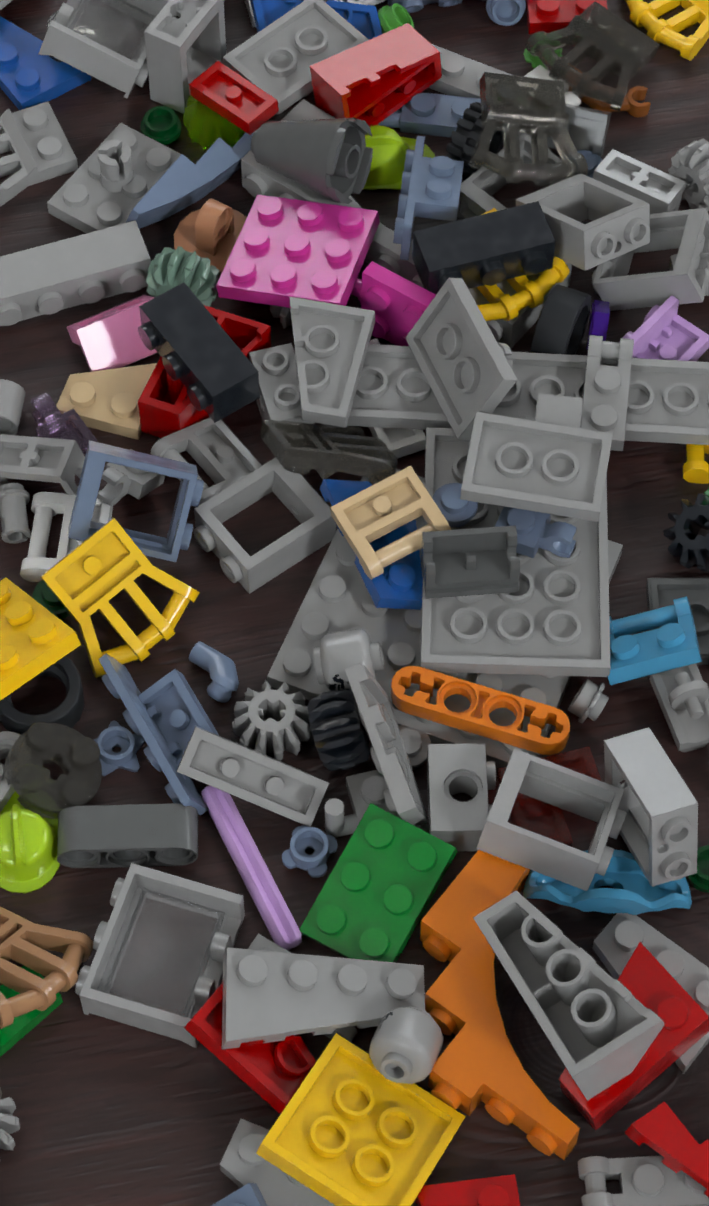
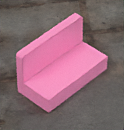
[67,295,158,372]

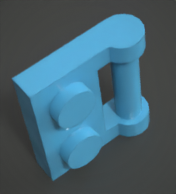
[607,596,702,685]

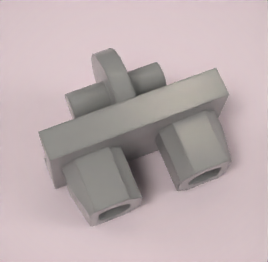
[649,663,709,752]

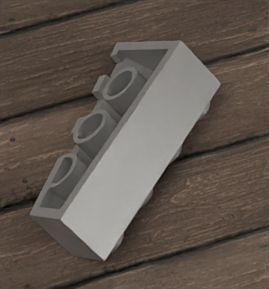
[473,891,665,1101]

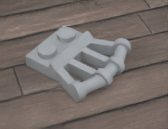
[0,101,78,207]

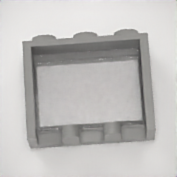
[39,0,178,99]
[75,863,245,1048]

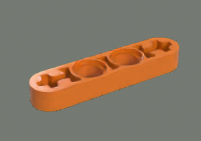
[391,666,570,755]

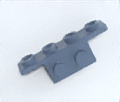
[393,136,464,260]
[98,653,219,815]

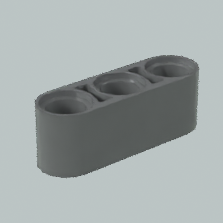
[57,803,198,868]

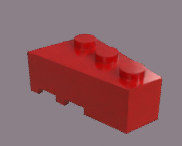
[310,23,442,127]
[138,305,271,438]
[559,942,709,1130]

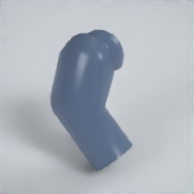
[189,641,239,703]

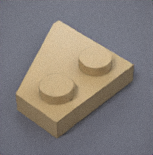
[55,363,157,440]

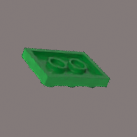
[299,803,457,963]

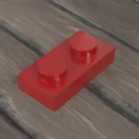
[526,0,609,34]
[189,61,279,135]

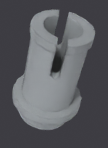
[0,483,31,544]

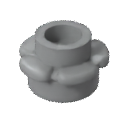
[568,679,609,723]

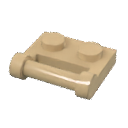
[330,466,451,580]

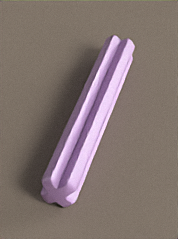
[201,785,302,950]

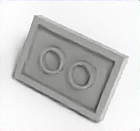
[223,0,369,115]
[47,123,188,233]
[405,278,517,439]
[460,412,613,522]

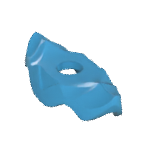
[523,850,692,915]

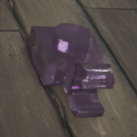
[31,392,97,456]

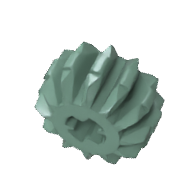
[145,246,219,307]

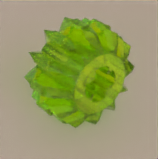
[183,95,246,151]

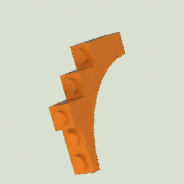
[420,850,580,1161]

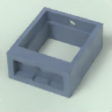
[68,440,204,562]

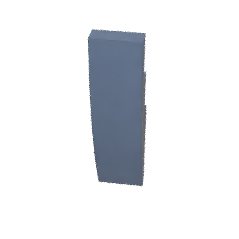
[126,127,260,229]

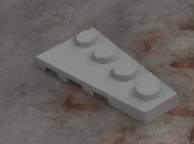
[222,947,425,1050]

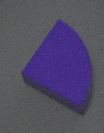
[587,300,610,350]

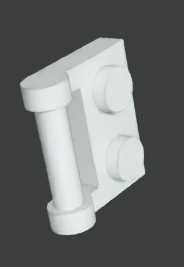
[20,492,113,582]

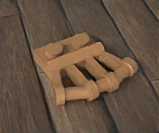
[0,906,93,1029]

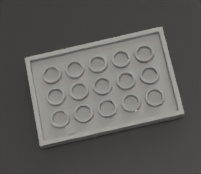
[421,428,611,677]

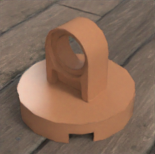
[174,198,247,277]

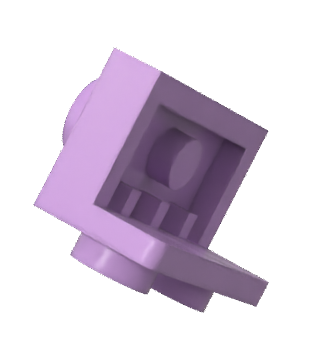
[623,295,709,361]

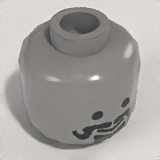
[313,629,384,692]
[369,1007,443,1084]

